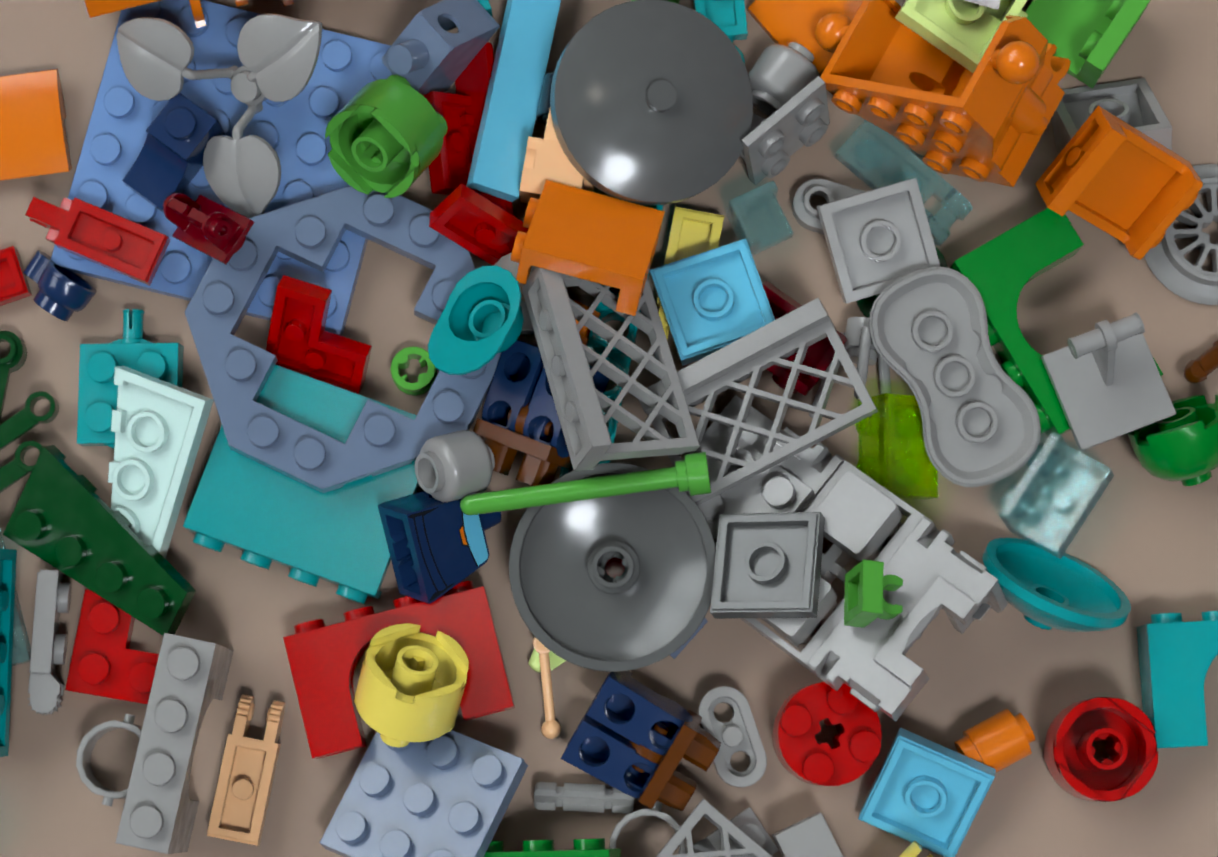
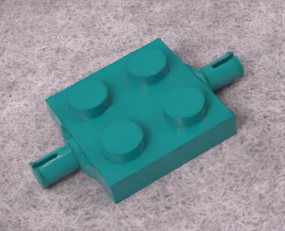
[77,309,184,449]

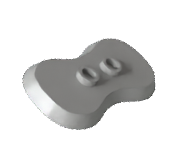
[869,267,1041,487]

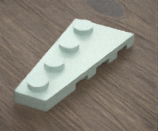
[108,366,214,558]

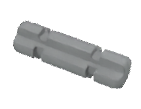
[534,782,634,814]

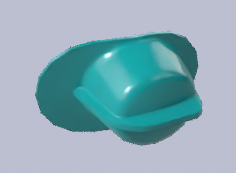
[428,266,524,375]

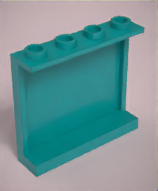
[183,365,419,604]

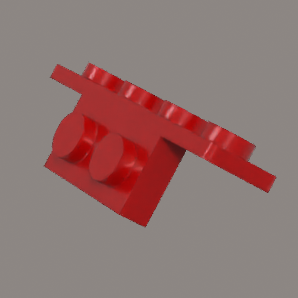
[423,42,514,216]

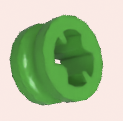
[390,346,437,396]

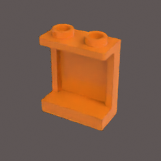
[1035,106,1203,260]
[511,180,665,316]

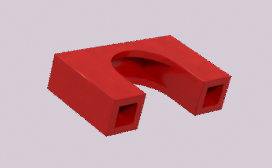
[283,581,515,759]

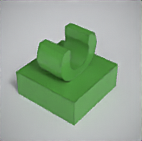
[844,559,903,628]

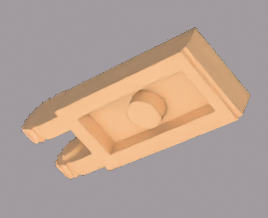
[207,694,285,846]

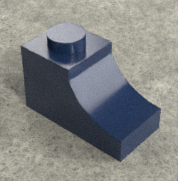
[122,93,226,213]

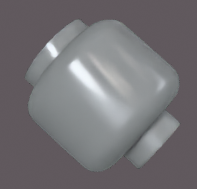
[748,42,820,116]
[415,430,495,503]

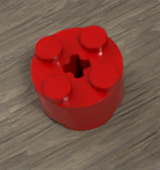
[772,682,882,786]
[1043,697,1158,802]

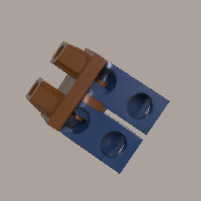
[473,340,609,486]
[561,670,721,811]

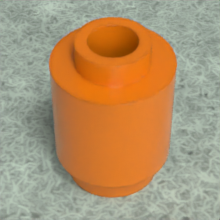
[954,709,1035,773]

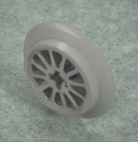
[1144,164,1218,305]

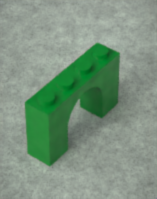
[950,208,1163,441]

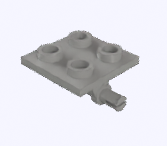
[740,76,830,185]
[1041,312,1176,452]

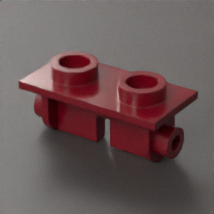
[163,193,255,265]

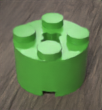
[325,75,448,198]

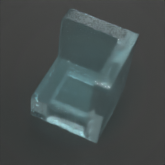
[726,180,793,256]

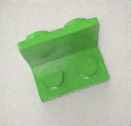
[1025,0,1151,89]

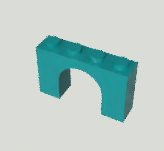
[1136,611,1218,749]

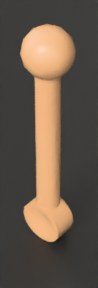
[532,636,561,739]

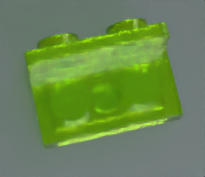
[855,393,938,500]

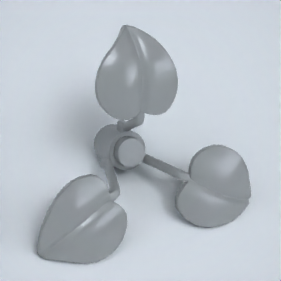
[116,13,322,218]

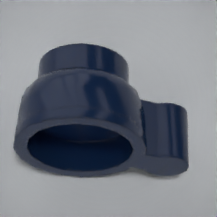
[23,250,97,321]

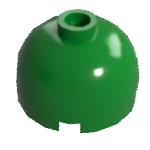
[1127,395,1218,486]

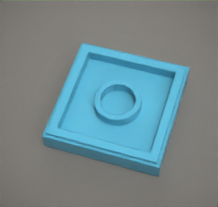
[650,238,775,366]
[858,727,996,857]

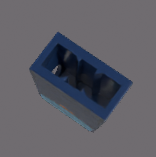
[377,491,501,604]

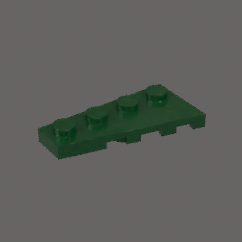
[3,445,196,636]

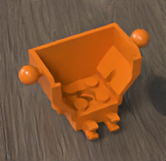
[815,0,1071,187]

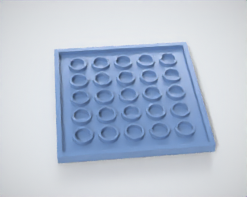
[50,0,393,336]

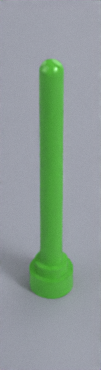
[460,452,711,515]

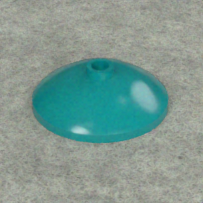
[982,538,1131,632]

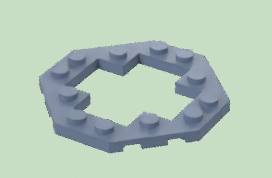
[185,186,502,493]

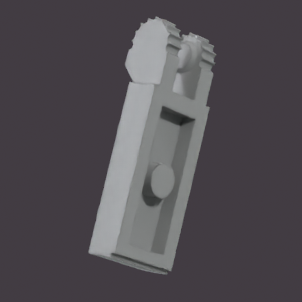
[28,569,71,715]

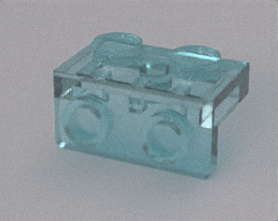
[999,432,1114,559]

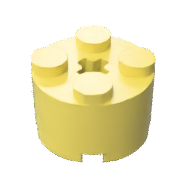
[354,623,469,748]

